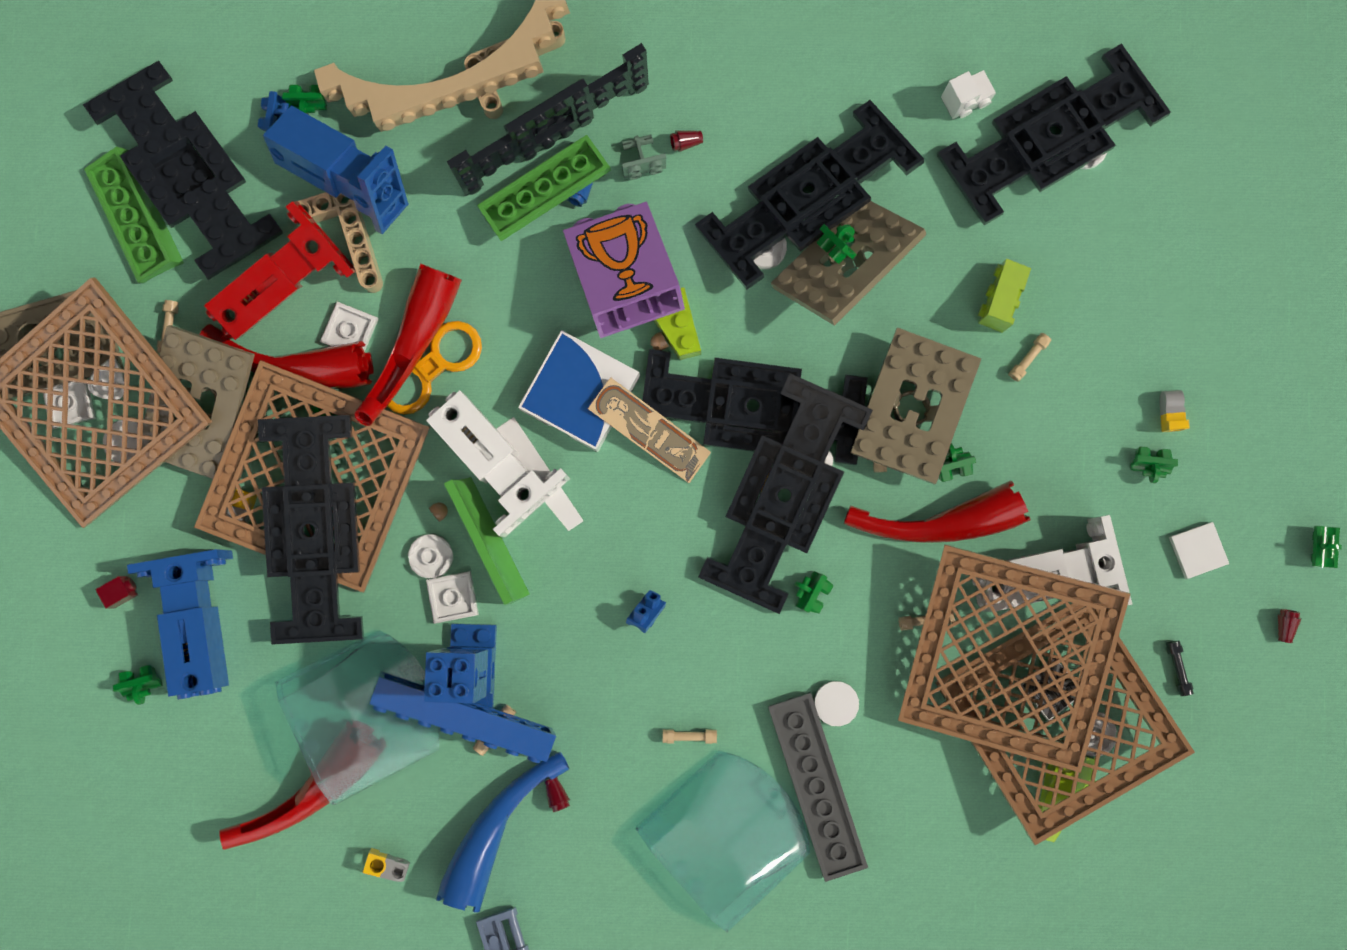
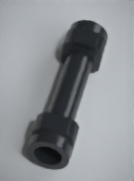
[1166,640,1194,696]

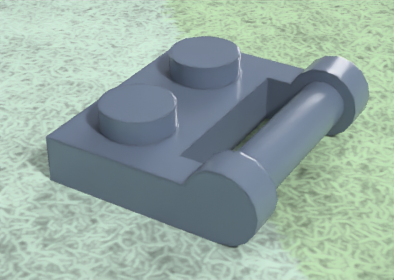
[476,907,529,950]

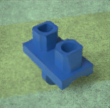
[257,91,289,131]
[626,590,666,633]

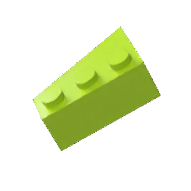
[977,258,1031,333]
[653,287,701,360]

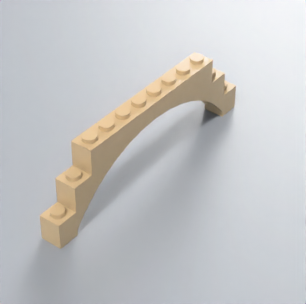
[314,0,570,132]

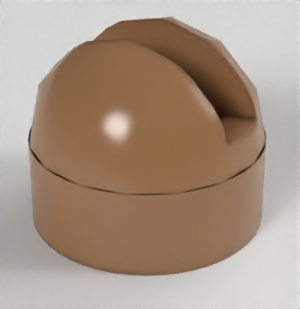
[650,332,669,350]
[429,502,448,522]

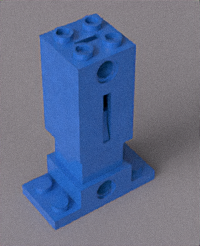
[263,105,409,234]
[127,549,233,700]
[424,624,497,708]

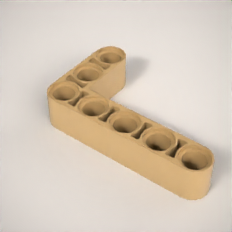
[464,21,566,119]
[298,192,383,293]

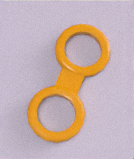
[387,321,482,415]

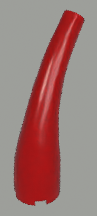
[354,263,462,426]
[199,324,374,388]
[844,480,1031,543]
[219,721,386,850]

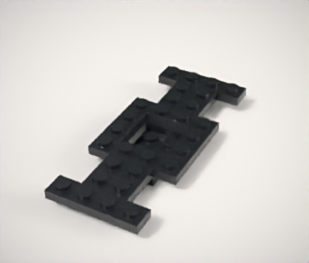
[83,60,283,280]

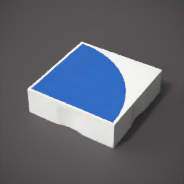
[518,330,640,452]

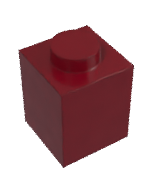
[95,576,138,609]

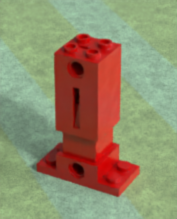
[204,201,356,340]

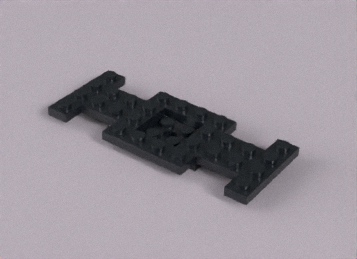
[446,43,649,196]
[937,43,1171,226]
[695,100,924,290]
[642,349,868,465]
[698,373,873,614]
[258,415,364,645]

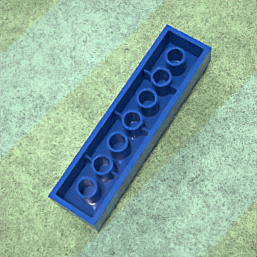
[369,671,556,763]

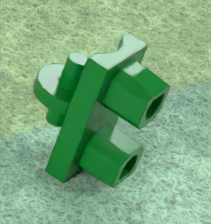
[282,85,327,115]
[817,224,857,264]
[939,443,976,482]
[1130,446,1178,484]
[1311,526,1342,568]
[794,571,833,614]
[113,665,163,705]

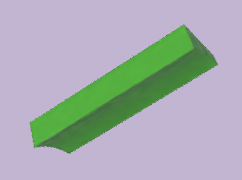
[477,135,611,241]
[84,147,184,283]
[444,477,530,605]

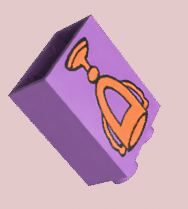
[563,201,685,339]

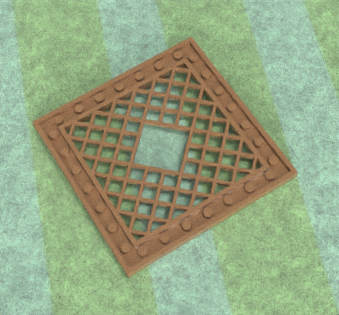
[0,277,212,528]
[194,360,430,593]
[898,544,1131,773]
[935,603,1195,845]

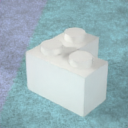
[941,70,996,119]

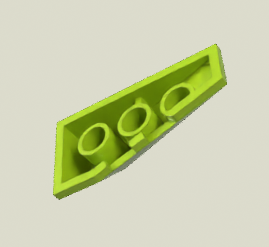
[1038,756,1095,842]

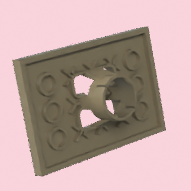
[771,201,926,326]
[0,290,123,400]
[142,325,255,479]
[850,327,981,485]

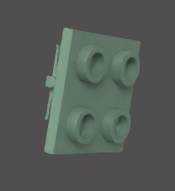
[622,134,666,180]

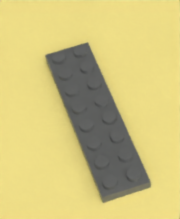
[768,692,868,882]

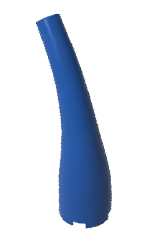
[436,752,569,912]

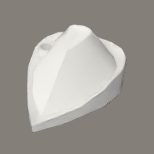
[88,358,124,399]

